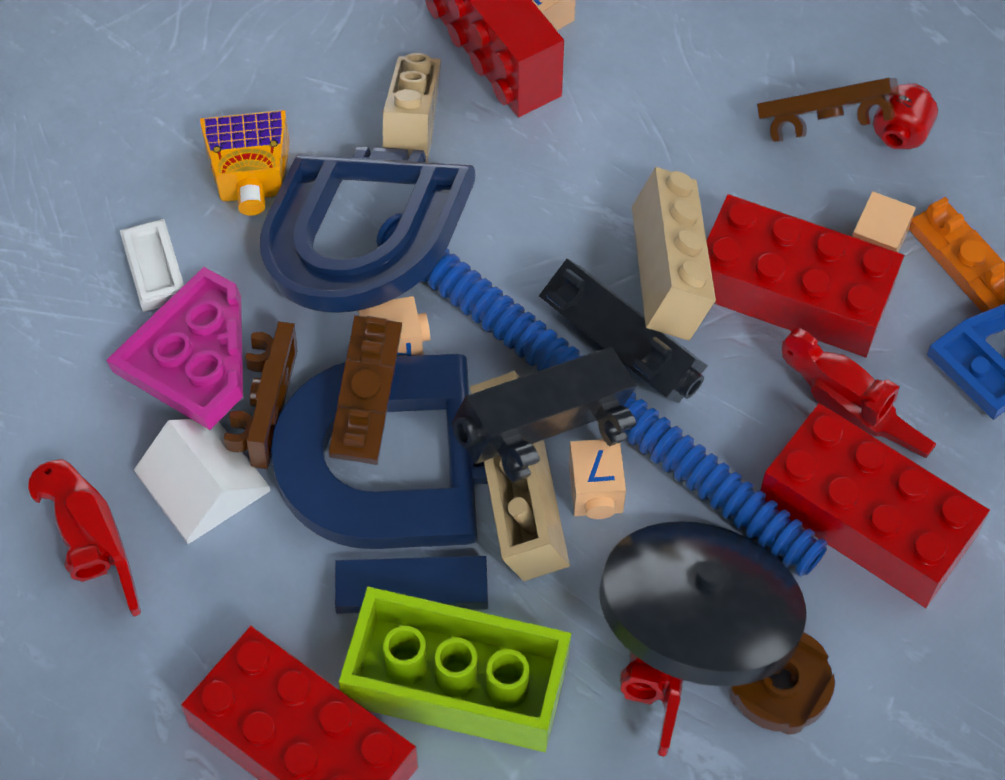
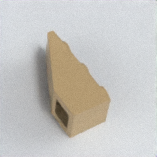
[383,53,441,162]

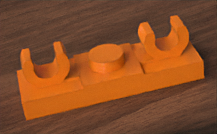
[909,197,1005,313]

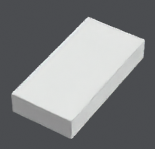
[120,219,184,312]

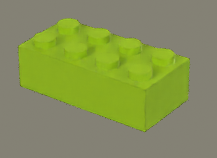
[339,587,571,753]

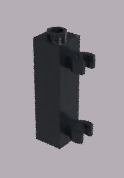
[539,258,708,403]
[451,347,637,482]

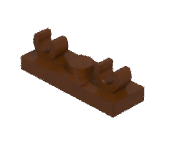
[757,77,899,142]
[329,315,402,465]
[224,321,298,469]

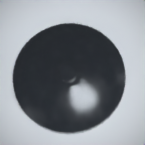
[599,521,807,686]

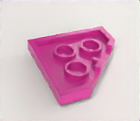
[106,267,243,430]

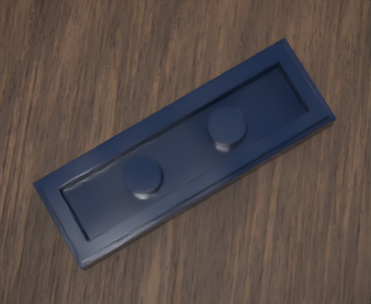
[335,556,488,614]

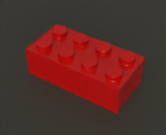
[425,0,564,118]
[706,194,905,358]
[760,403,990,608]
[181,625,418,780]

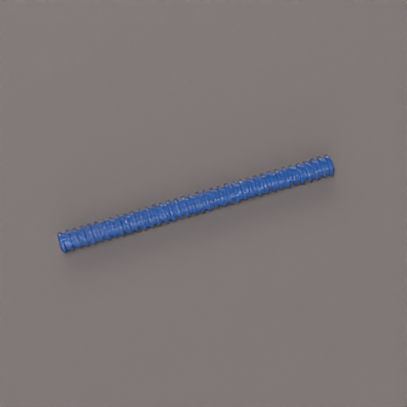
[376,213,828,577]

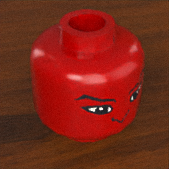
[873,83,938,150]

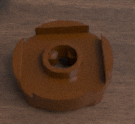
[729,632,835,734]

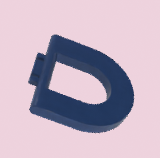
[260,146,475,313]
[271,354,488,549]

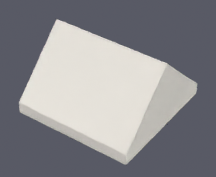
[134,419,271,544]

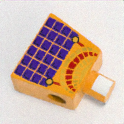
[200,110,290,216]

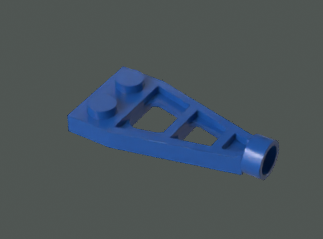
[927,304,1005,420]

